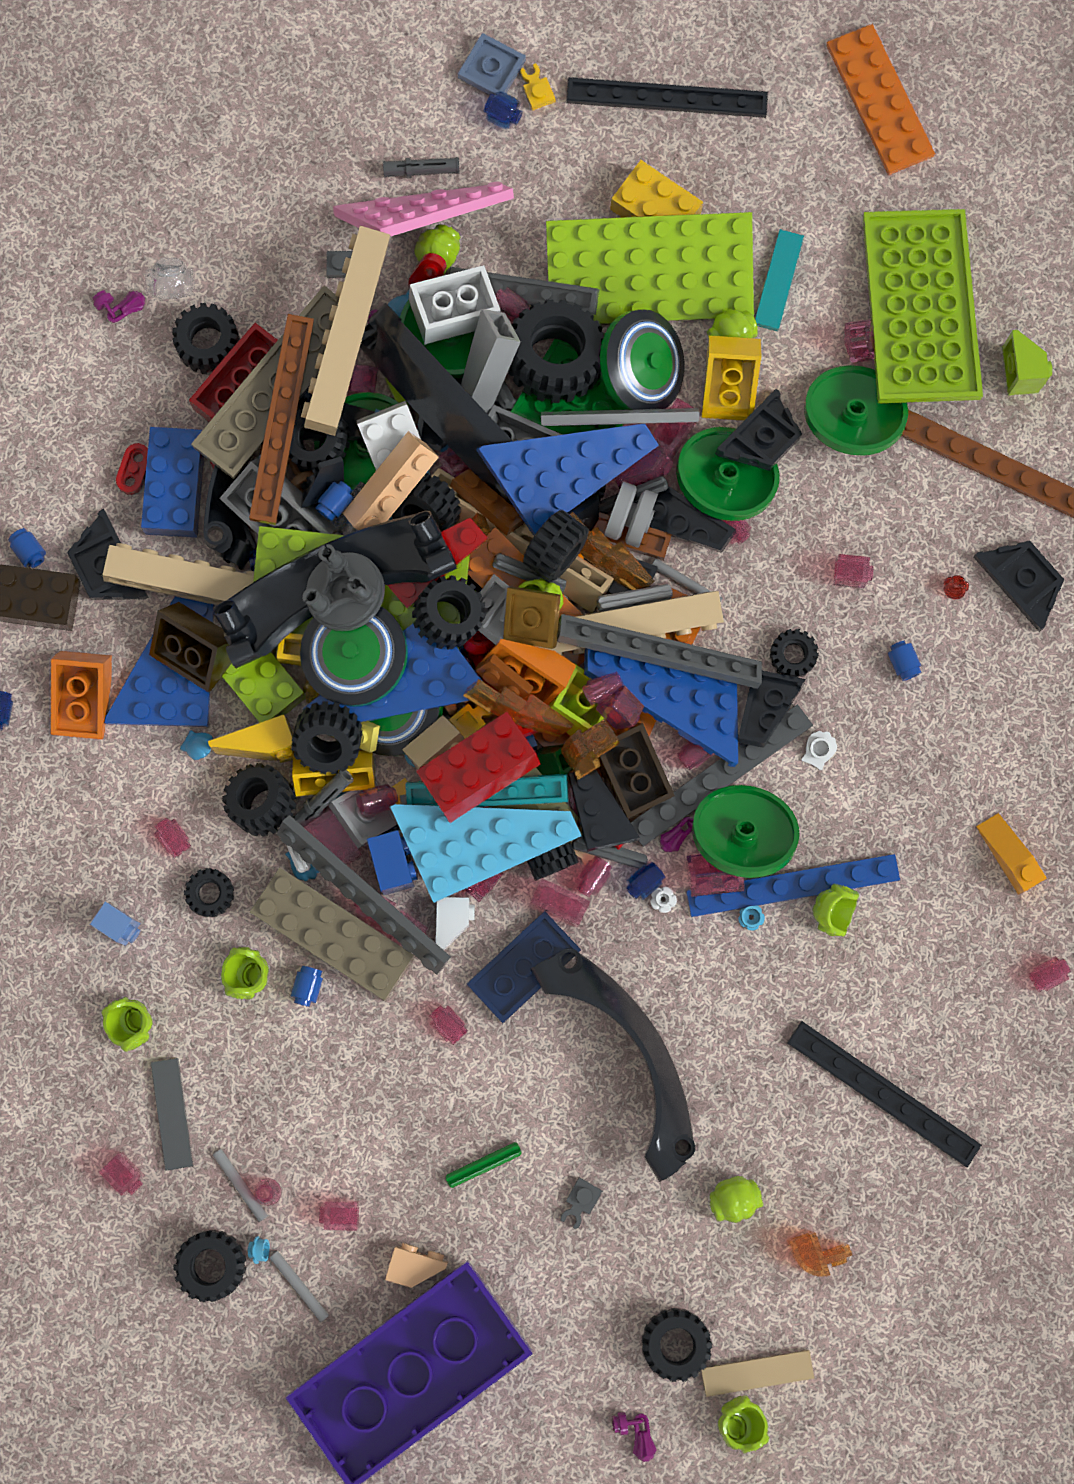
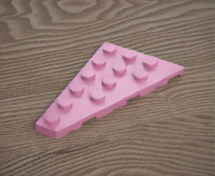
[333,182,514,236]

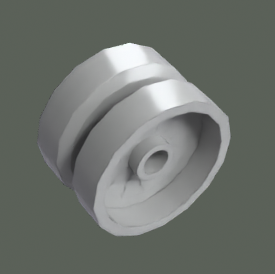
[604,481,658,548]

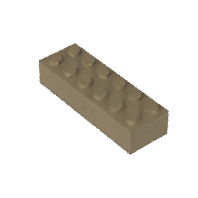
[250,867,415,1002]

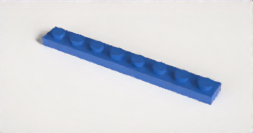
[686,854,900,917]

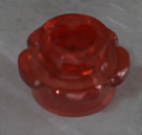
[943,575,969,600]

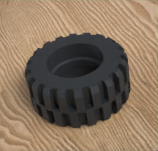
[508,299,605,403]

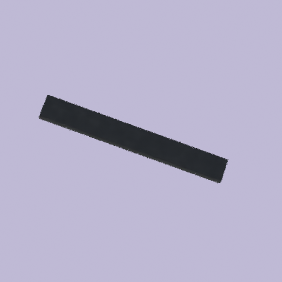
[566,77,768,118]
[787,1021,982,1168]

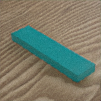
[755,229,804,332]

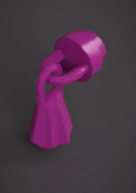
[92,290,145,323]
[659,817,694,852]
[612,1412,657,1462]

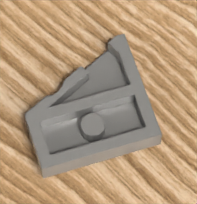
[478,575,510,645]

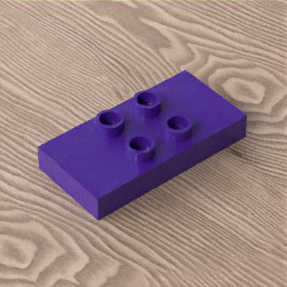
[286,1260,533,1484]

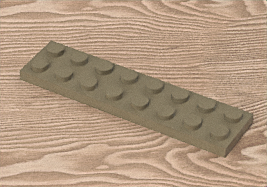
[191,285,339,479]

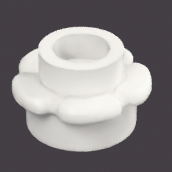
[650,886,677,913]

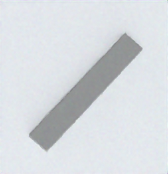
[541,408,699,426]

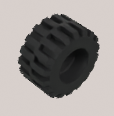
[172,303,240,375]
[288,401,351,470]
[391,473,461,532]
[523,510,589,582]
[412,575,486,650]
[291,701,362,775]
[222,763,296,837]
[173,1230,246,1302]
[641,1308,712,1382]

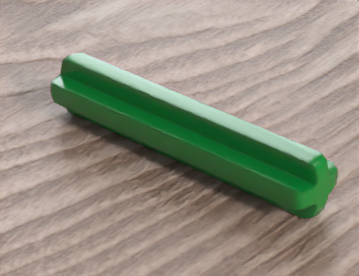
[445,1142,522,1188]

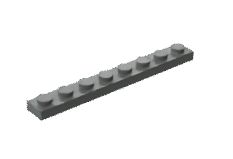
[557,614,762,689]
[631,704,813,847]
[277,815,451,975]

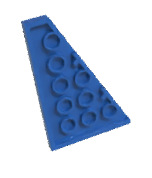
[476,423,659,535]
[105,596,214,727]
[303,624,493,722]
[584,648,738,767]

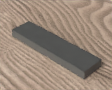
[151,1058,194,1171]

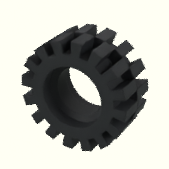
[770,629,819,678]
[527,843,579,881]
[184,868,234,917]

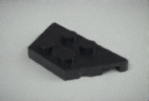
[715,389,802,471]
[67,509,149,600]
[973,540,1065,632]

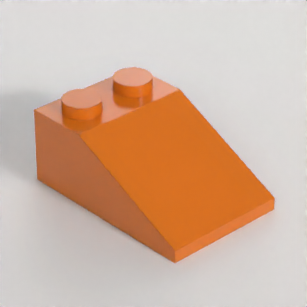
[475,639,576,713]
[51,651,112,739]

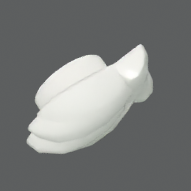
[802,731,837,770]

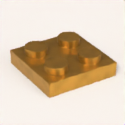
[503,586,561,649]

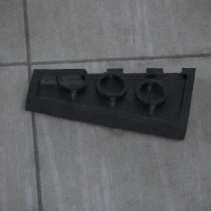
[634,475,737,553]

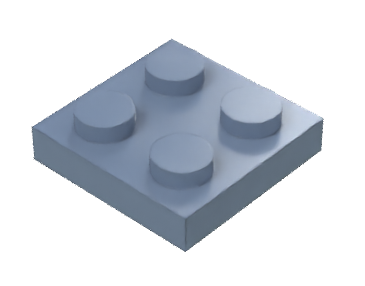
[458,33,526,101]

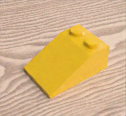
[702,336,761,421]
[208,715,295,763]

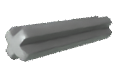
[596,584,673,612]

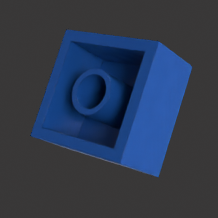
[367,830,418,895]

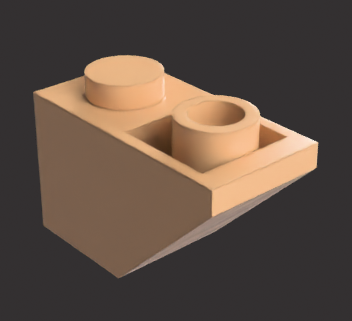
[385,1243,448,1288]

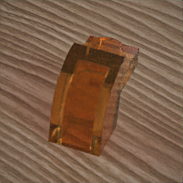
[561,719,620,780]
[787,1231,852,1277]

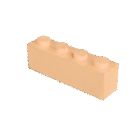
[343,431,438,530]

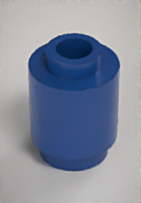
[315,481,354,522]
[8,528,46,568]
[887,640,922,681]
[290,966,323,1007]

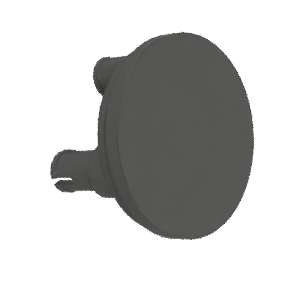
[302,544,385,631]

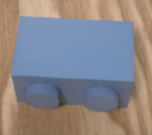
[90,902,141,946]

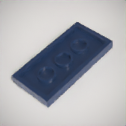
[467,911,581,1023]

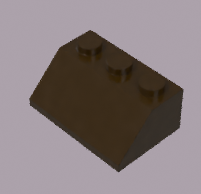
[149,602,231,692]

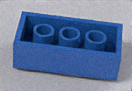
[141,427,204,538]

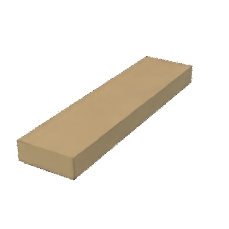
[701,1350,815,1397]

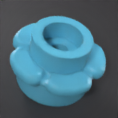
[738,905,765,931]
[248,1236,270,1264]

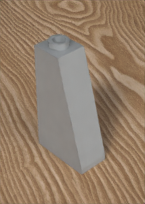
[461,309,520,414]

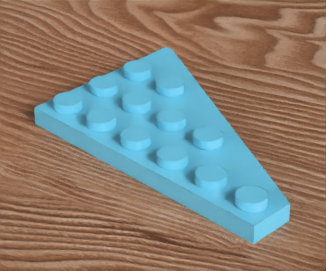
[390,804,581,903]

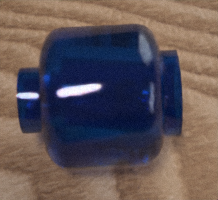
[483,91,523,129]

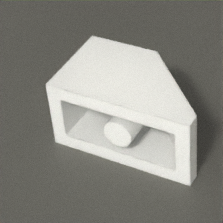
[436,897,475,950]

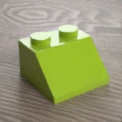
[1002,330,1052,396]

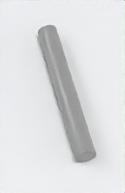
[652,559,723,602]
[213,1149,268,1222]
[270,1251,329,1323]

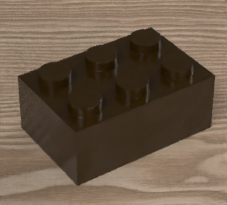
[0,564,81,631]
[588,722,675,819]

